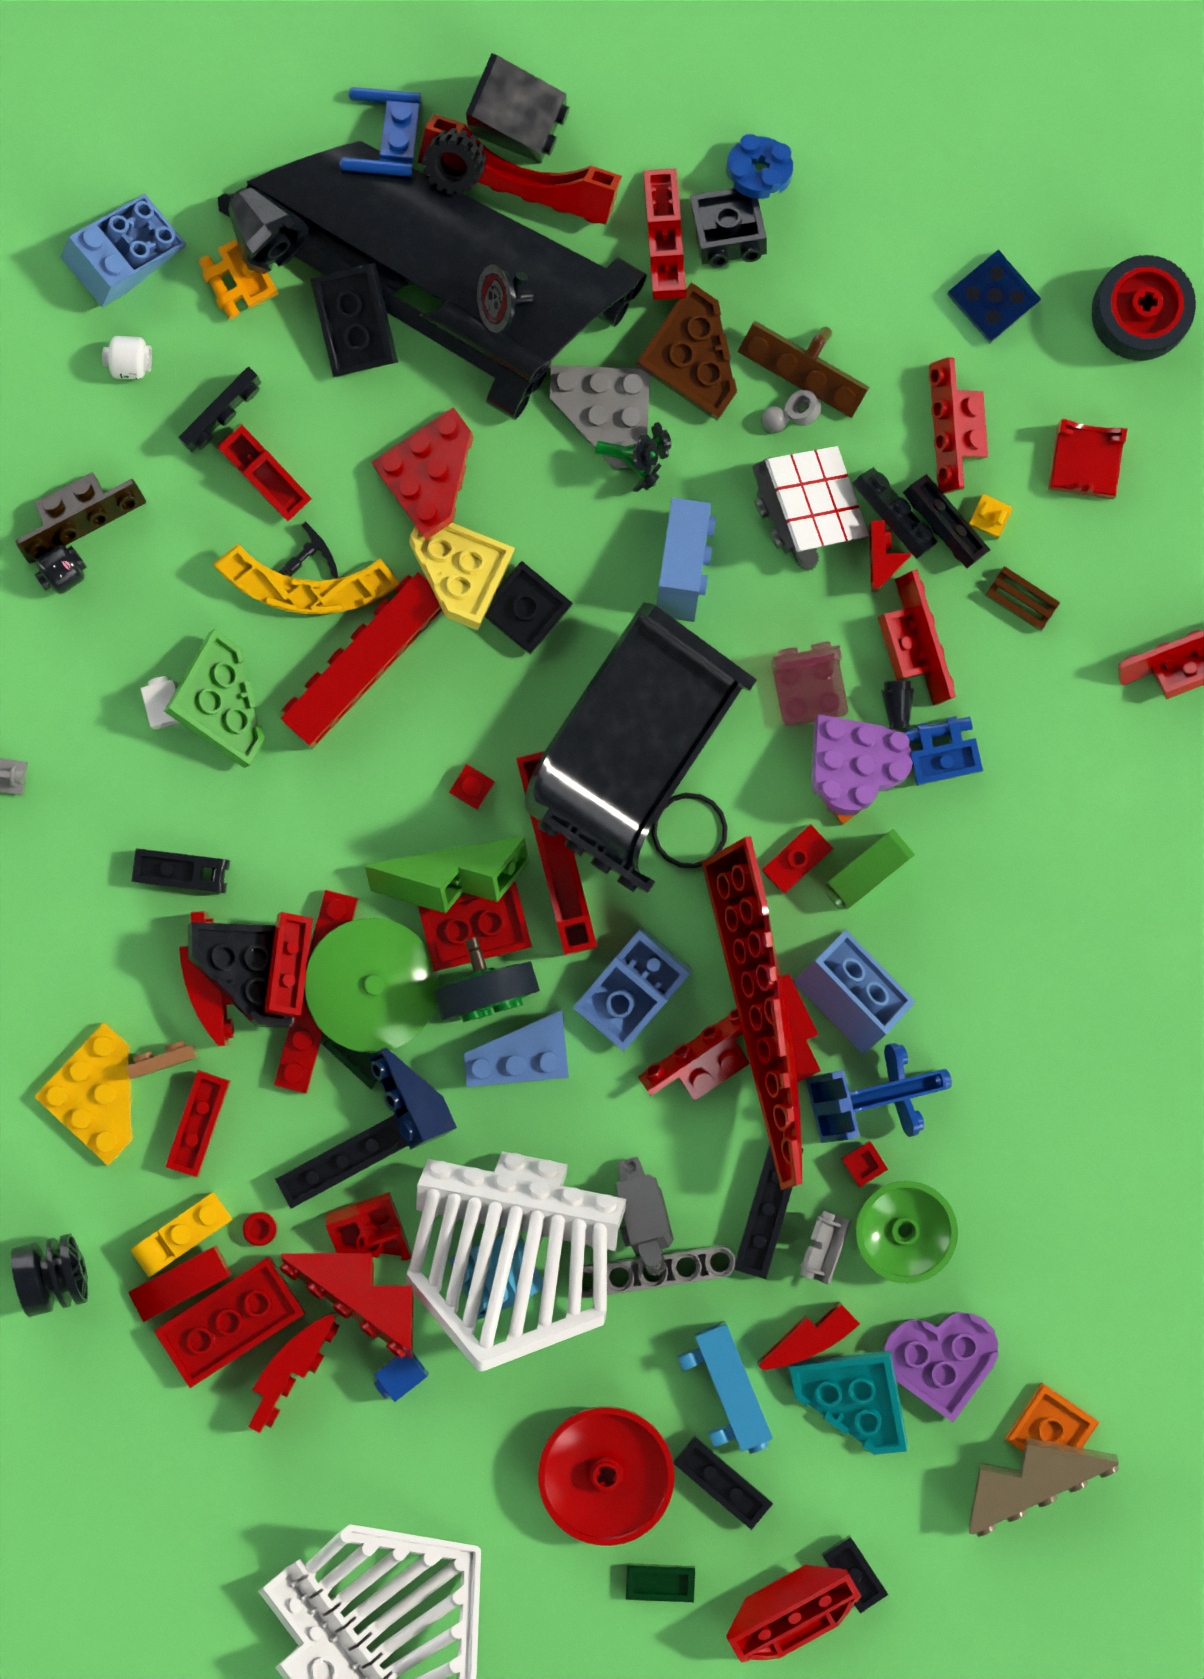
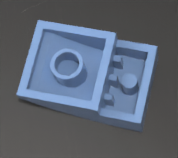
[573,927,693,1052]

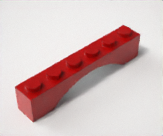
[417,114,622,225]
[516,751,597,956]

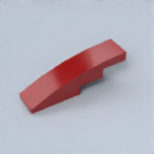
[643,169,686,300]

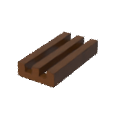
[985,566,1060,632]

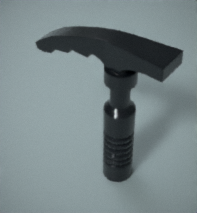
[278,521,338,579]

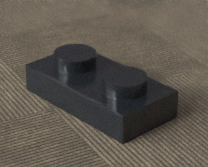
[822,1535,888,1614]

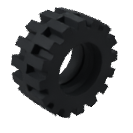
[422,128,486,195]

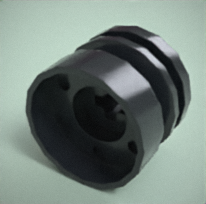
[11,1233,88,1317]

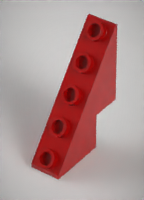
[279,1253,414,1359]

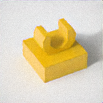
[969,494,1013,539]

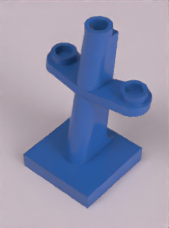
[806,1043,952,1143]

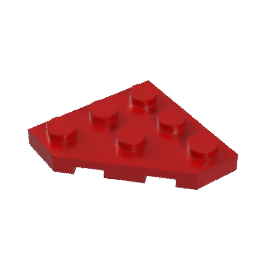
[371,407,474,540]

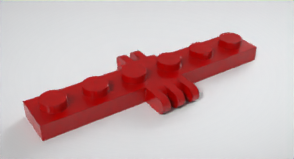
[274,890,359,1093]

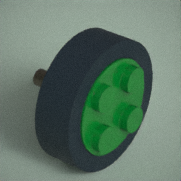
[434,937,540,1023]

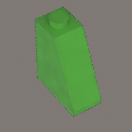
[825,829,915,910]

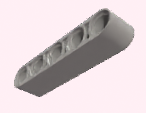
[581,1245,735,1298]

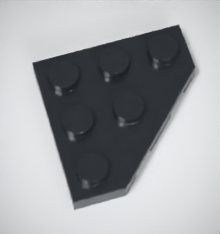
[188,922,292,1028]

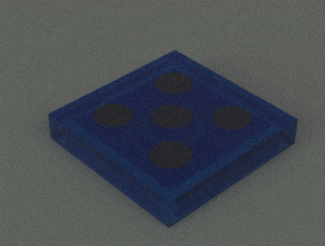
[947,249,1041,343]

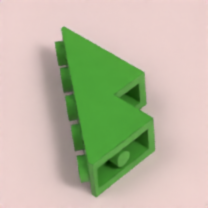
[365,836,530,913]

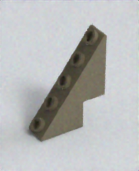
[969,1437,1119,1537]

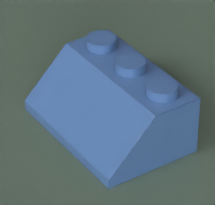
[793,929,916,1054]

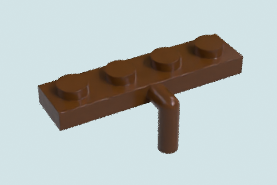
[737,321,870,418]

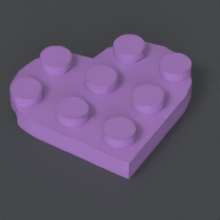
[811,714,913,815]
[883,1311,998,1423]

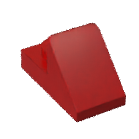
[869,520,912,592]

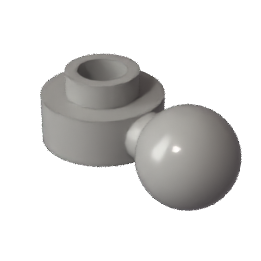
[761,390,821,433]

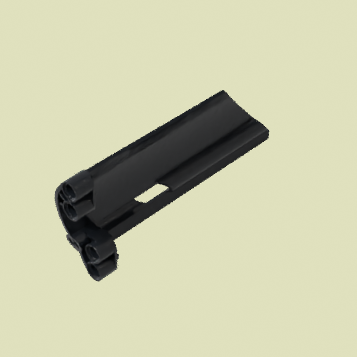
[218,141,647,420]

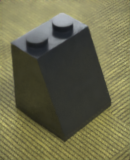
[466,53,570,163]

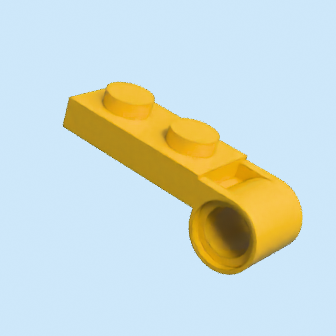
[130,1192,233,1278]

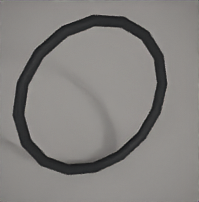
[652,793,728,868]

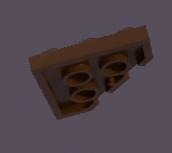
[635,282,737,421]

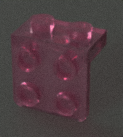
[771,642,848,726]

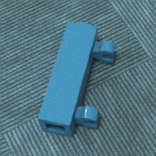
[678,1321,773,1454]

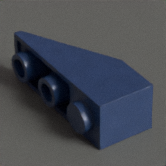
[369,1047,457,1150]

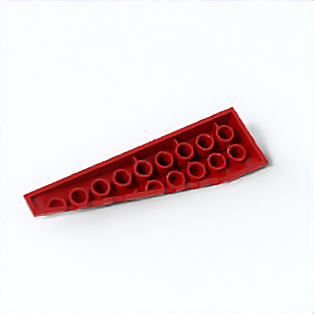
[701,836,802,1190]

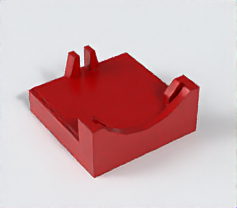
[1048,419,1128,499]

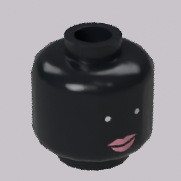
[35,544,87,594]

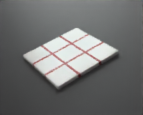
[765,446,869,552]

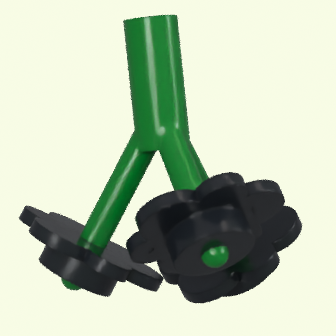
[595,422,671,492]

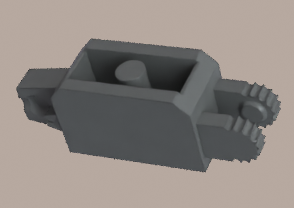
[752,457,820,571]
[614,1157,674,1276]

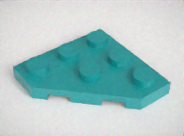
[789,1351,908,1455]

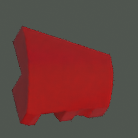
[325,1192,412,1261]

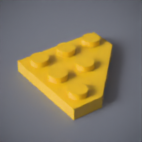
[34,1022,133,1166]

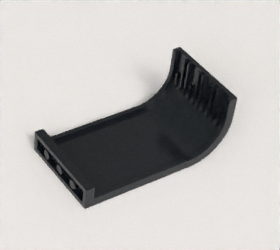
[525,602,757,893]

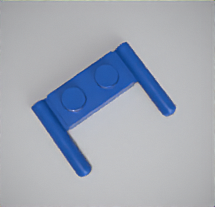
[339,87,421,177]

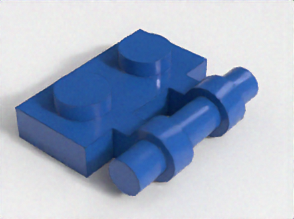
[904,716,983,786]

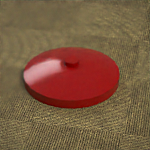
[538,1406,675,1546]

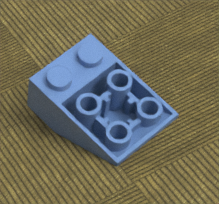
[61,194,186,307]

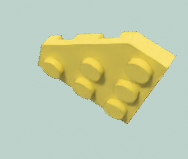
[409,523,515,630]

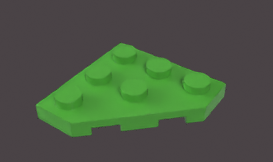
[164,629,265,768]

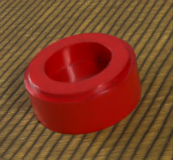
[243,1212,278,1246]

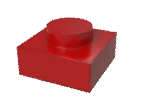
[449,764,495,811]
[841,1141,888,1187]

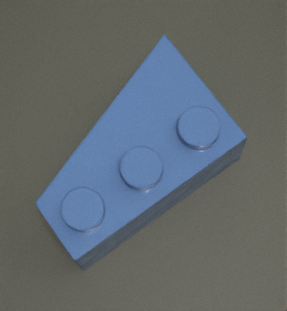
[656,498,716,622]
[464,1010,569,1087]

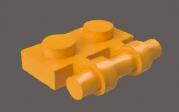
[198,239,279,320]

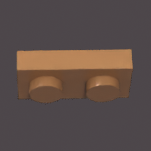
[126,1041,199,1079]

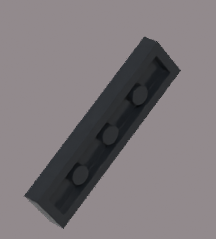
[275,1115,408,1209]
[734,1142,804,1279]

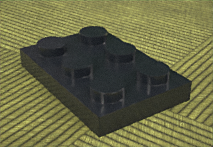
[310,263,398,377]

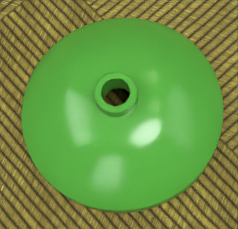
[855,1181,958,1284]

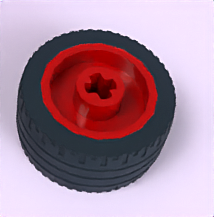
[1092,255,1196,361]

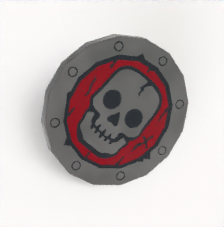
[477,264,534,333]

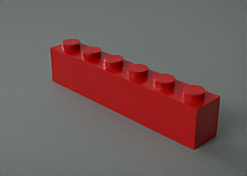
[280,572,443,749]

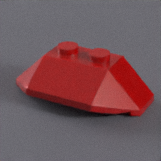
[726,1564,861,1663]

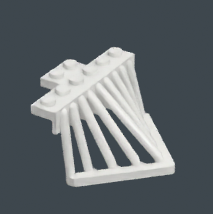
[406,1151,626,1371]
[258,1524,481,1679]

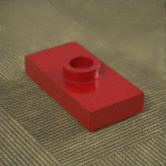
[762,824,834,894]

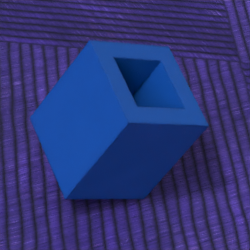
[374,1353,429,1402]

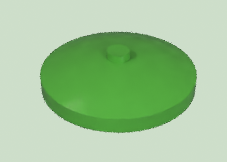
[304,918,439,1053]

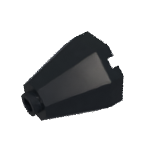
[228,187,309,274]

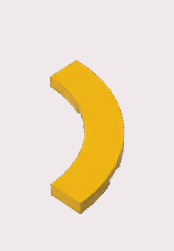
[213,543,400,614]

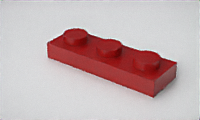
[265,912,313,1018]
[165,1070,231,1177]

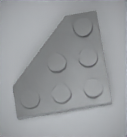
[549,365,650,470]

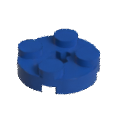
[726,134,793,199]

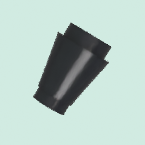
[881,680,914,729]

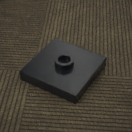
[484,561,573,655]

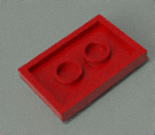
[418,882,532,972]

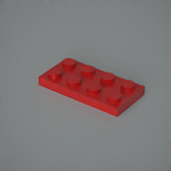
[154,1256,306,1388]

